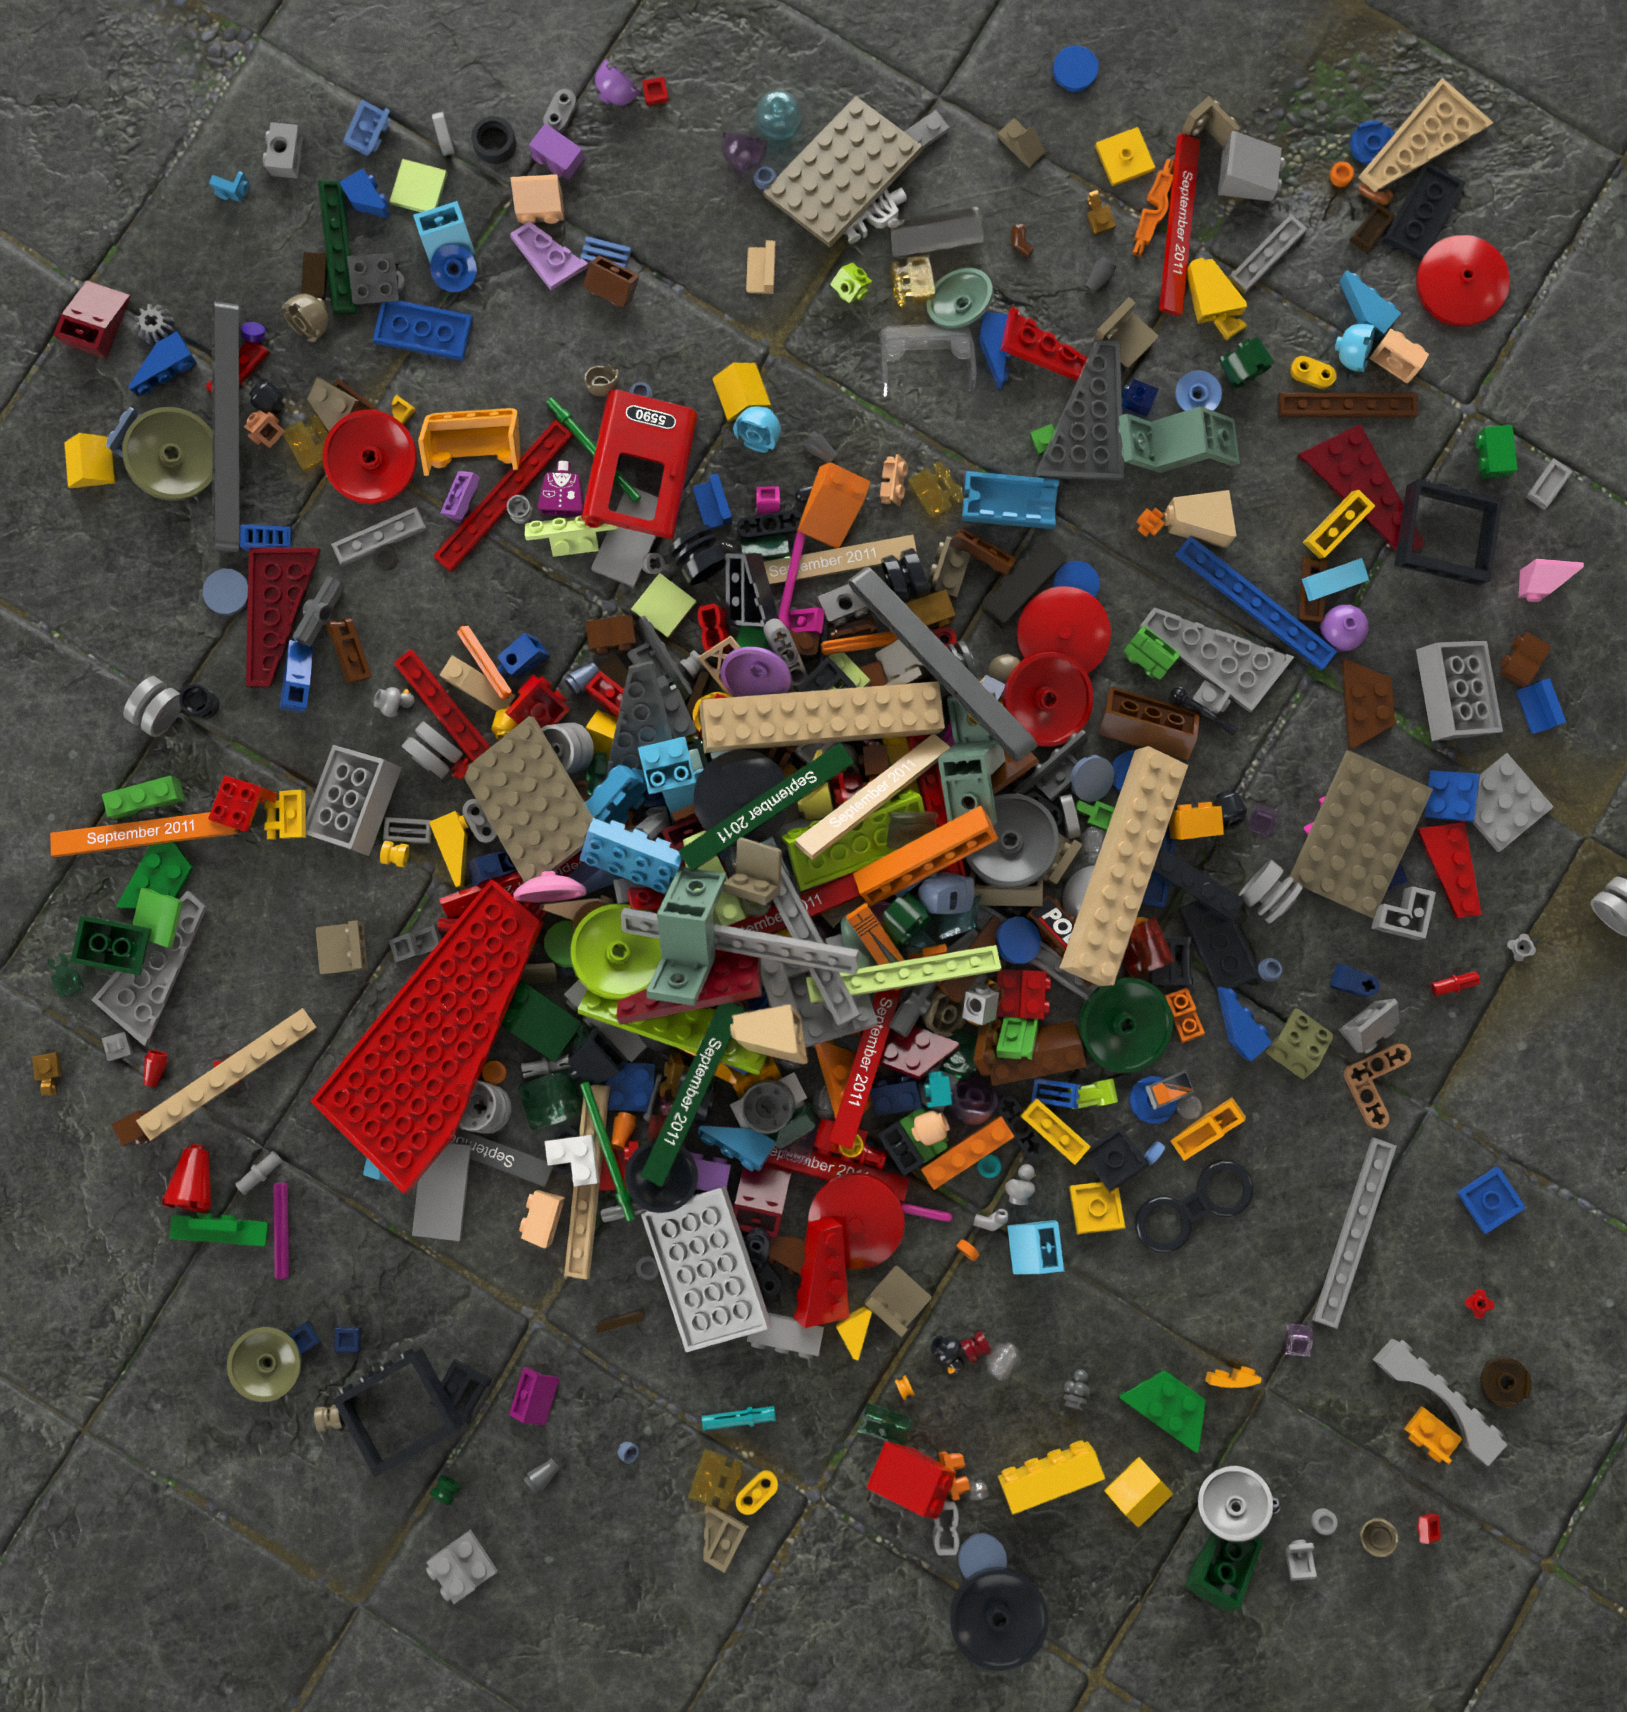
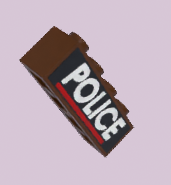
[1024,894,1094,987]

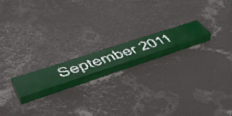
[678,743,854,872]
[640,1002,745,1187]

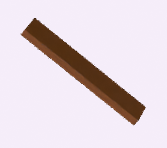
[1278,393,1418,418]

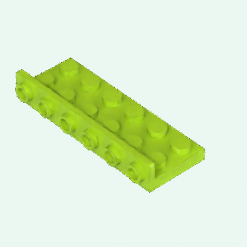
[781,789,929,891]

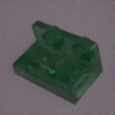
[939,1029,979,1080]

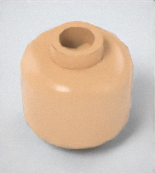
[912,1110,949,1146]

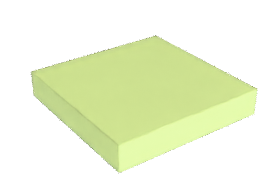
[390,159,448,212]
[631,573,697,638]

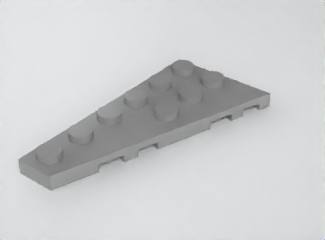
[1139,607,1294,712]
[92,891,207,1046]

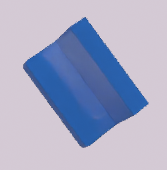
[693,474,732,529]
[1516,678,1566,734]

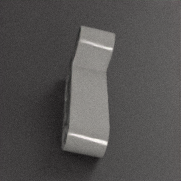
[764,619,808,693]

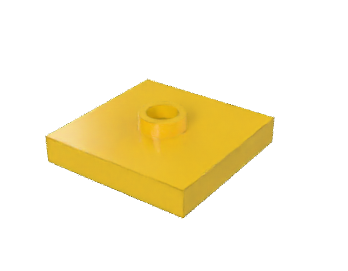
[1095,127,1155,187]
[1069,1182,1125,1235]

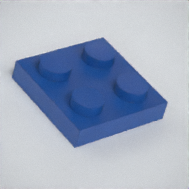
[1425,771,1480,822]
[606,1062,656,1112]
[1457,1166,1526,1234]

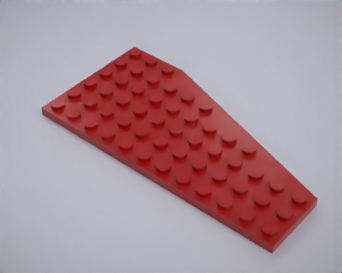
[310,878,543,1194]

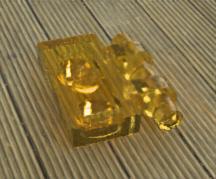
[890,255,936,306]
[283,414,328,473]
[907,461,964,520]
[688,1448,743,1510]

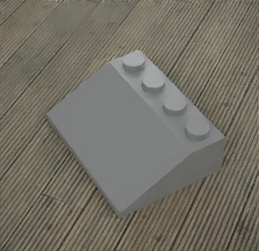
[1416,641,1503,741]
[306,745,402,856]

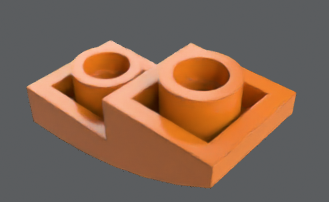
[1165,988,1205,1043]

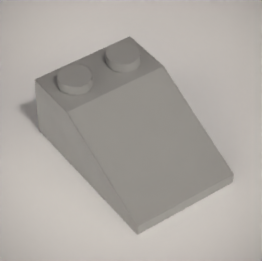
[1339,999,1400,1053]

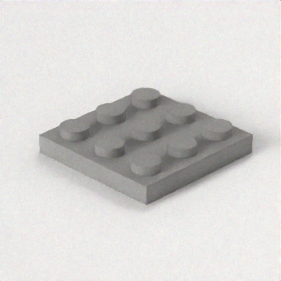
[1472,753,1553,852]

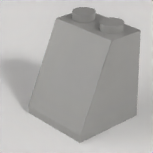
[1218,131,1284,201]

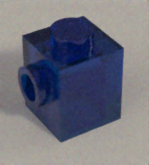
[1121,378,1159,417]

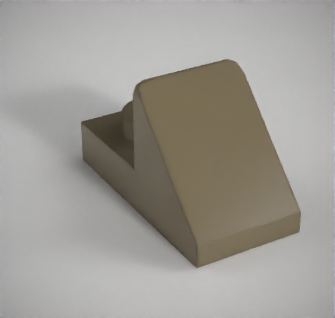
[997,118,1046,168]

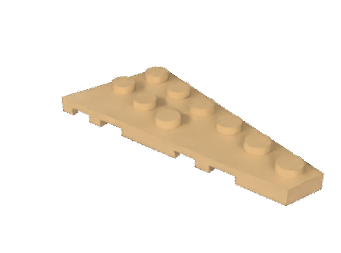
[1358,78,1493,192]

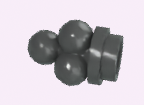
[1063,1369,1090,1411]

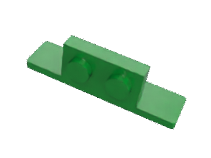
[170,1213,269,1246]

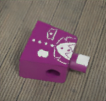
[538,461,584,517]

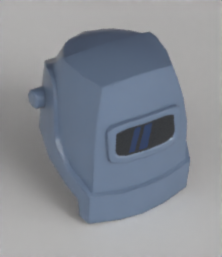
[918,872,974,914]

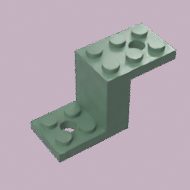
[1119,406,1240,473]
[938,692,1005,825]
[646,866,727,1006]

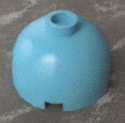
[1335,324,1375,372]
[733,407,781,453]

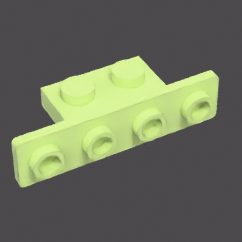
[525,515,619,557]

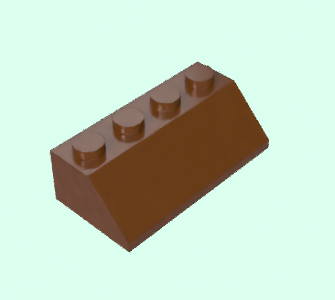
[1098,686,1200,760]
[964,750,1039,808]
[988,1020,1086,1086]

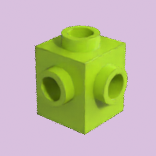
[830,263,872,303]

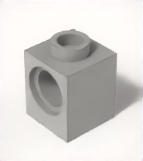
[962,985,999,1025]

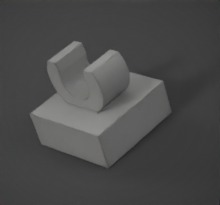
[102,1032,134,1061]

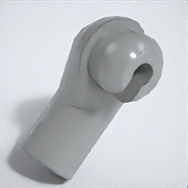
[973,1209,1008,1231]

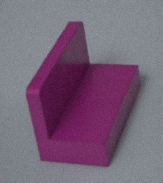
[509,1368,559,1425]

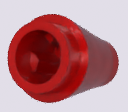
[143,1050,169,1087]

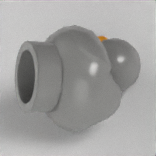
[374,687,415,717]
[1005,1164,1036,1205]

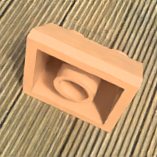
[511,175,564,224]
[1369,329,1429,384]
[519,1190,565,1248]

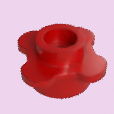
[451,758,470,780]
[1465,1289,1494,1319]

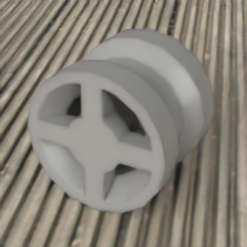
[679,650,707,680]

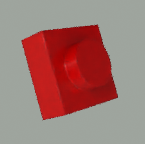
[642,77,669,106]
[1417,1513,1441,1544]

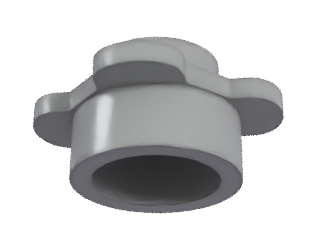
[1507,934,1536,961]

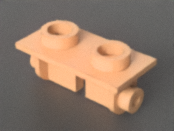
[879,454,908,506]

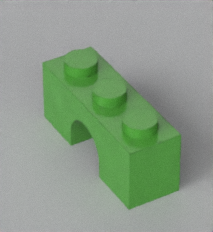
[102,775,185,820]

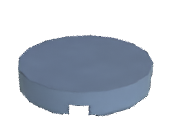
[203,569,248,616]
[1070,755,1114,802]
[958,1533,1007,1578]

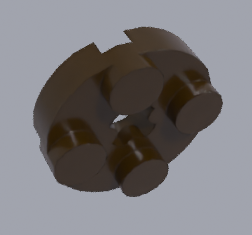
[1480,1357,1532,1408]

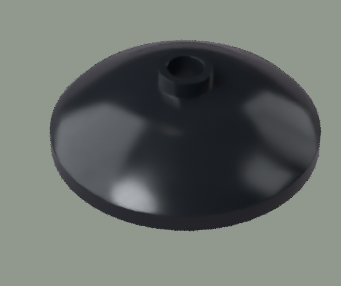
[625,1140,698,1213]

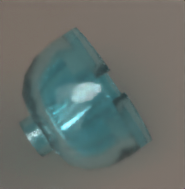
[756,90,801,140]

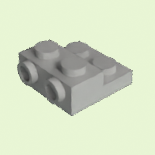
[426,1529,498,1604]

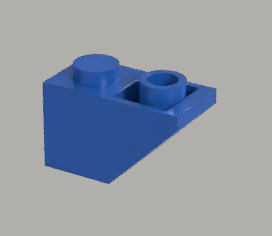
[339,169,390,218]

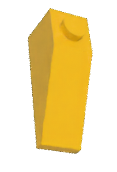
[429,811,469,889]

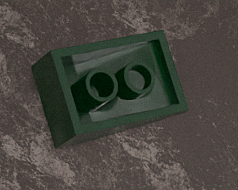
[70,915,151,976]
[501,979,584,1063]
[1185,1532,1264,1612]

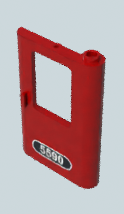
[581,390,698,540]

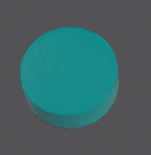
[977,1154,1001,1178]

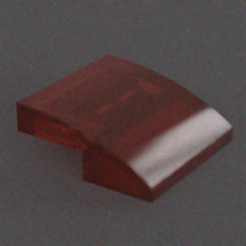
[1123,917,1175,978]

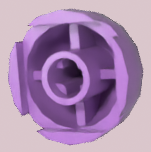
[595,59,641,106]
[1320,605,1369,652]

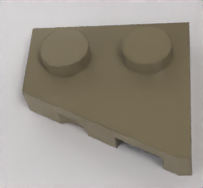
[307,378,359,432]
[703,1503,749,1573]

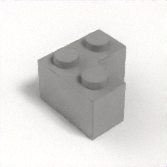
[1371,886,1436,940]

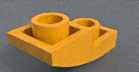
[1205,1366,1262,1388]

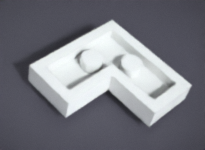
[545,1135,600,1186]

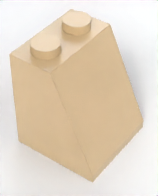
[1163,490,1236,548]
[730,1004,808,1064]

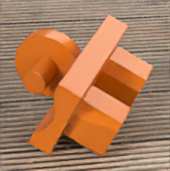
[938,1451,970,1501]

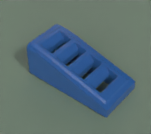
[240,525,292,551]

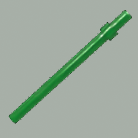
[546,397,641,503]
[580,1081,636,1221]

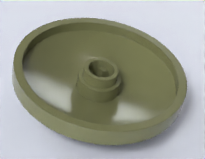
[122,407,212,501]

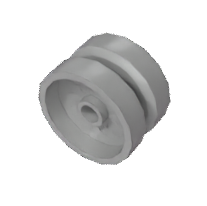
[123,676,182,738]
[402,721,463,779]
[541,722,594,774]
[1590,877,1627,937]

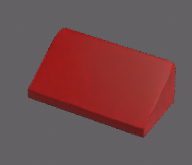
[585,671,624,718]

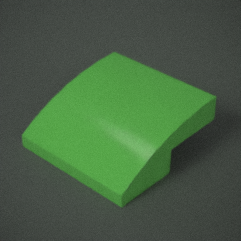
[132,888,183,948]

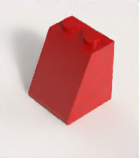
[866,1441,956,1519]

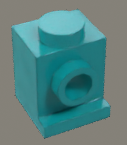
[924,1071,952,1107]

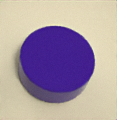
[241,322,265,342]

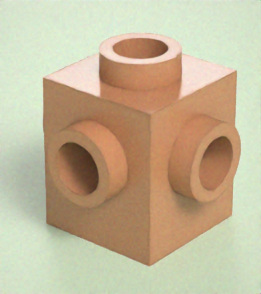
[244,410,285,448]

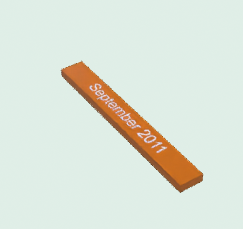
[50,812,238,857]

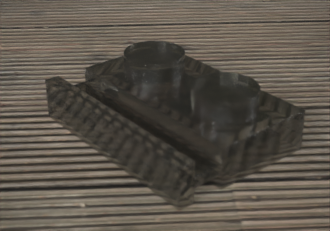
[887,812,938,849]

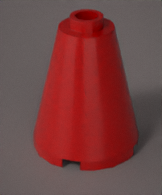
[161,1144,212,1212]

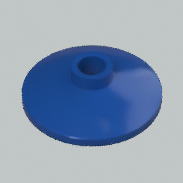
[430,244,477,292]

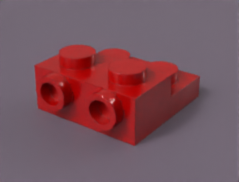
[505,674,571,728]
[996,969,1051,1020]

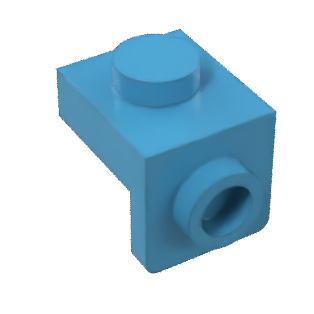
[209,171,249,202]

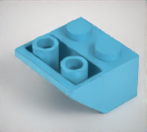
[413,201,475,263]
[638,737,696,795]
[1007,1220,1064,1274]

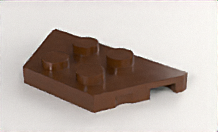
[1341,659,1395,750]

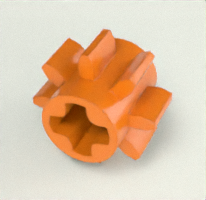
[1136,507,1165,537]

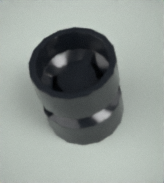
[179,684,219,720]

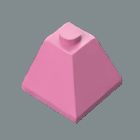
[1519,559,1584,602]

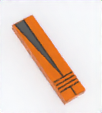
[845,903,905,991]

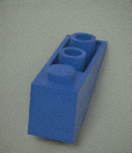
[979,312,1011,389]
[128,331,197,397]
[279,640,313,713]
[1217,987,1272,1061]

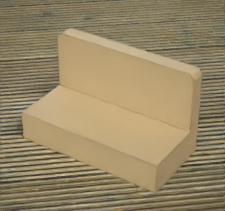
[746,241,776,294]

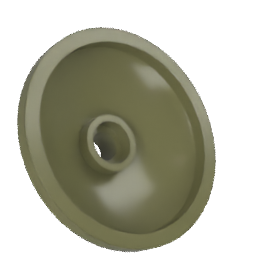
[227,1327,301,1402]

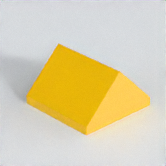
[712,363,771,421]
[65,433,116,488]
[585,710,618,765]
[836,1305,872,1360]
[1104,1457,1173,1528]

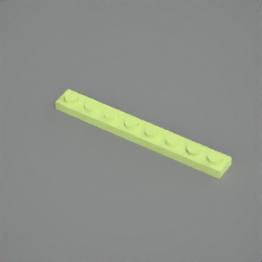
[806,945,1001,1003]

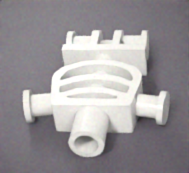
[844,188,907,244]

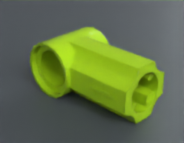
[1068,1078,1118,1109]

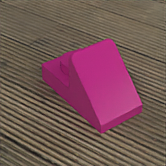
[788,608,825,636]

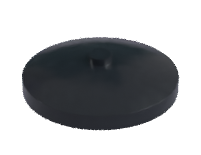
[694,750,790,847]
[949,1567,1049,1671]

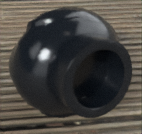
[930,1336,965,1374]

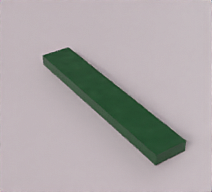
[318,180,357,315]

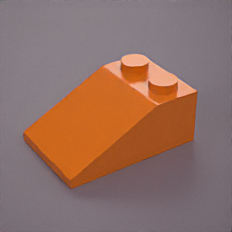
[797,462,871,549]

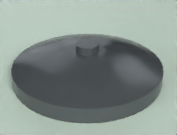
[966,794,1059,889]

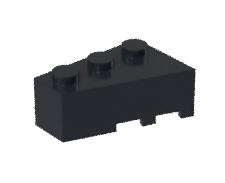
[725,552,779,627]

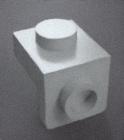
[1285,1540,1317,1581]

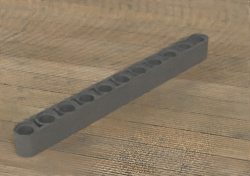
[212,301,239,552]
[848,566,1037,762]

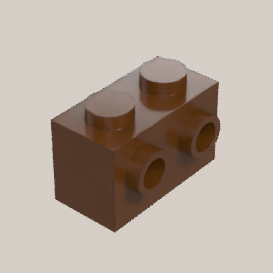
[583,255,640,307]
[858,742,889,782]
[111,1110,158,1146]

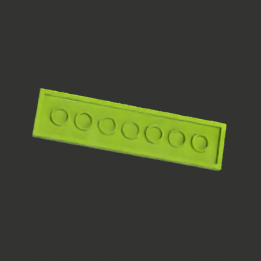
[578,989,768,1075]

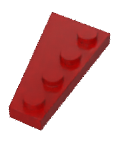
[1000,306,1088,381]
[1416,822,1482,919]

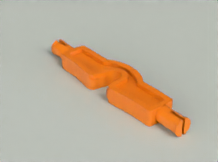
[1132,159,1174,257]

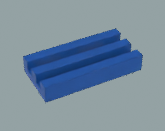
[1031,1078,1081,1109]

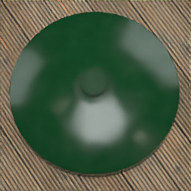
[1079,977,1173,1073]

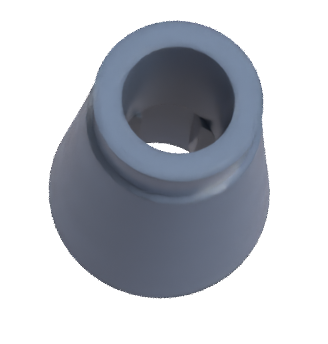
[565,662,600,695]

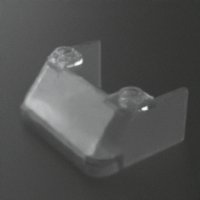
[879,323,977,396]

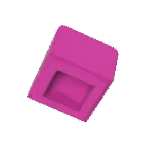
[756,486,780,515]

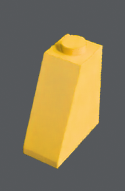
[1186,258,1247,324]

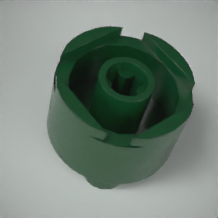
[1219,337,1275,389]
[880,891,932,947]

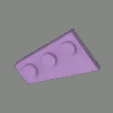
[511,222,588,291]

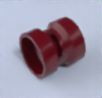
[960,1330,992,1364]

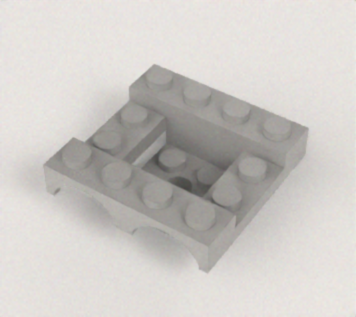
[761,934,878,1047]

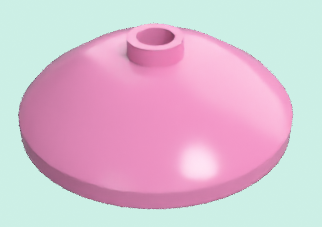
[514,871,587,903]

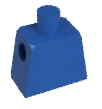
[497,633,550,680]

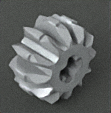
[134,304,175,345]

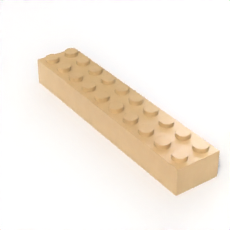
[699,681,945,753]
[1060,746,1188,986]

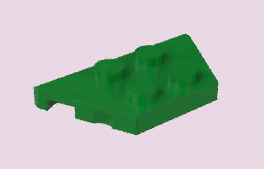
[116,842,194,909]
[1118,1370,1206,1453]

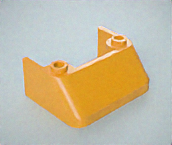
[418,408,520,476]

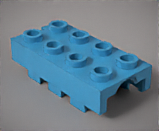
[961,471,1059,530]
[585,765,647,824]
[580,818,683,894]

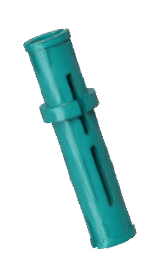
[702,1405,776,1431]

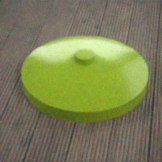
[570,904,662,1000]

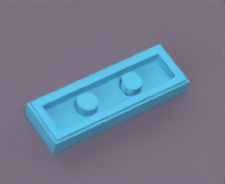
[1302,558,1369,601]

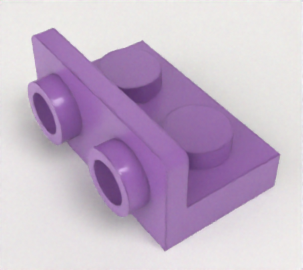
[440,471,480,523]

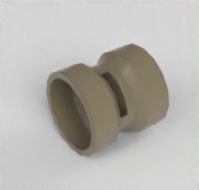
[314,1404,345,1432]

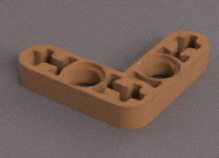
[1344,1044,1411,1129]

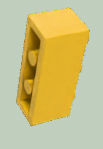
[1302,490,1375,559]

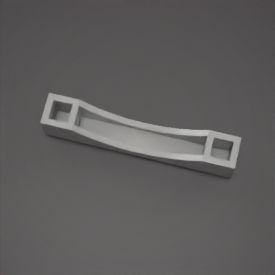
[1373,1339,1508,1466]

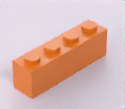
[920,1116,1015,1190]

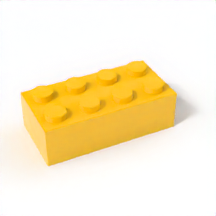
[998,1440,1105,1514]

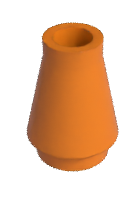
[611,1112,637,1150]

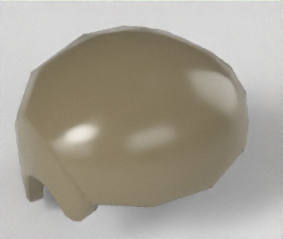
[584,364,619,397]
[988,654,1021,684]
[1360,1518,1399,1557]

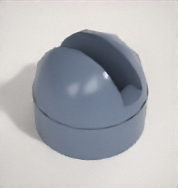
[617,1442,639,1464]

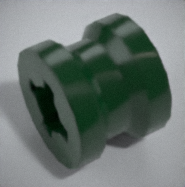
[430,1475,461,1505]

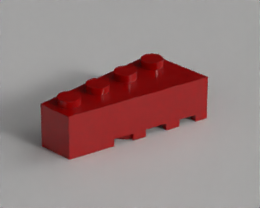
[793,1217,849,1329]

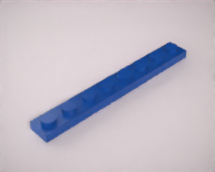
[1175,535,1338,671]

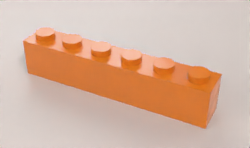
[853,806,998,907]

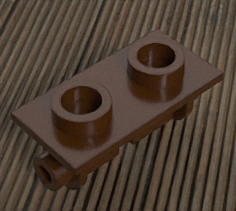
[828,616,878,640]

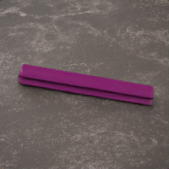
[273,1182,289,1279]

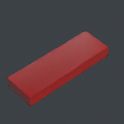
[205,341,270,393]

